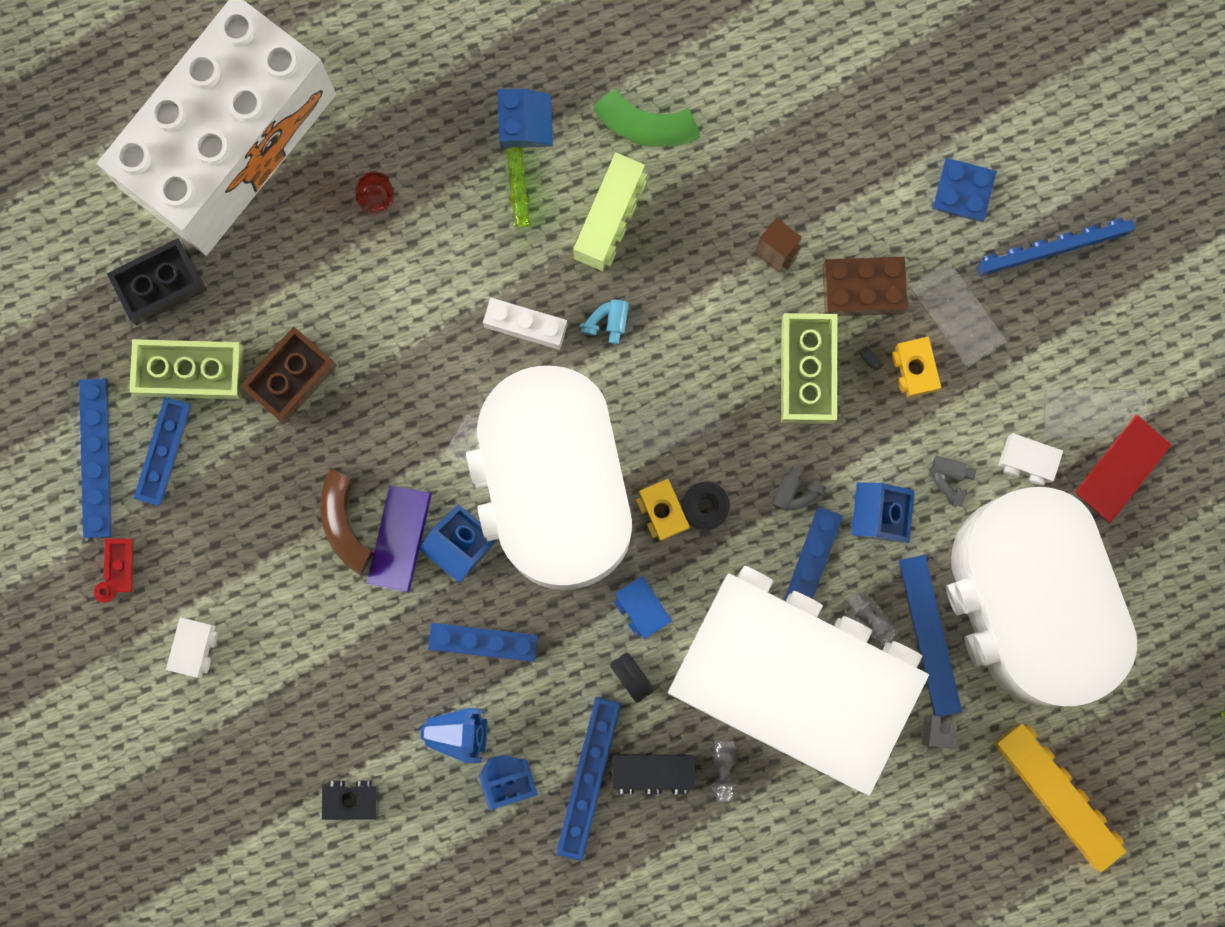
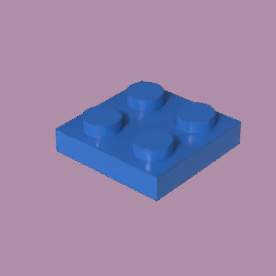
[932,158,997,223]

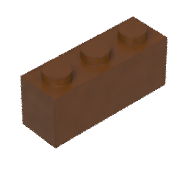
[754,217,802,273]

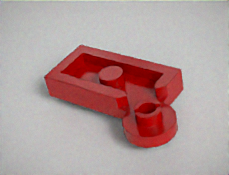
[94,539,134,603]

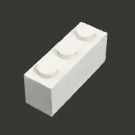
[483,298,567,350]

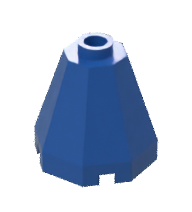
[421,708,488,763]

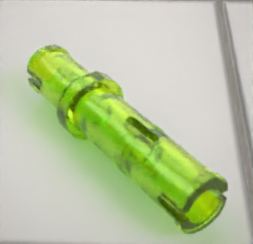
[506,147,530,228]

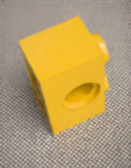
[892,337,941,398]
[636,479,690,542]

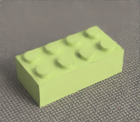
[573,152,647,271]
[781,313,837,424]
[130,339,244,400]

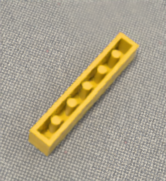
[993,723,1126,872]

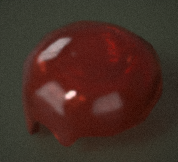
[355,171,395,214]

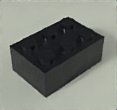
[107,238,207,326]
[612,754,695,795]

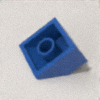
[497,88,553,149]
[851,482,915,543]
[419,504,498,583]
[614,575,672,639]

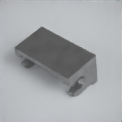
[921,715,957,749]

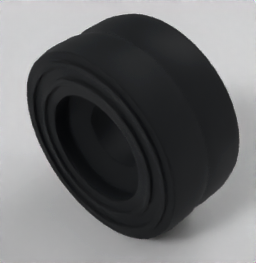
[682,481,730,530]
[610,652,654,703]

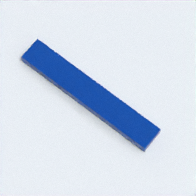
[898,555,962,717]
[556,697,621,861]

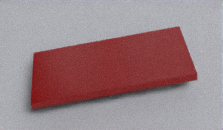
[1075,415,1171,523]

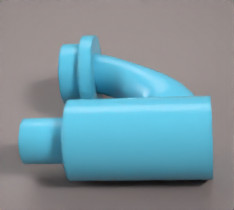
[579,300,629,344]

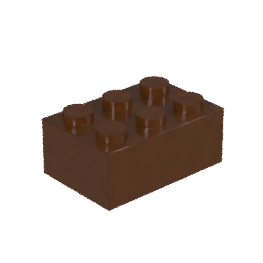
[822,257,907,316]
[240,326,337,425]

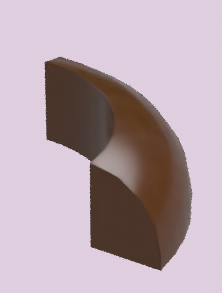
[320,468,374,576]

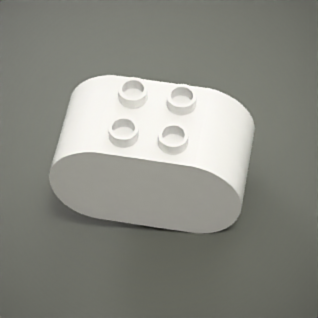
[466,366,632,590]
[946,487,1137,706]

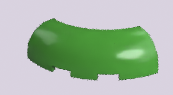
[593,89,700,147]

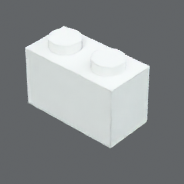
[998,433,1063,486]
[166,617,218,678]

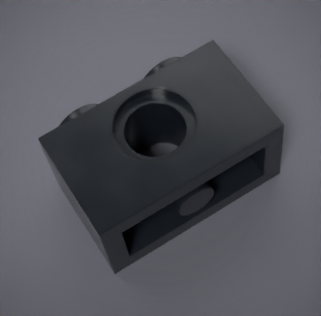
[322,780,379,820]

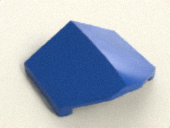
[479,755,538,811]

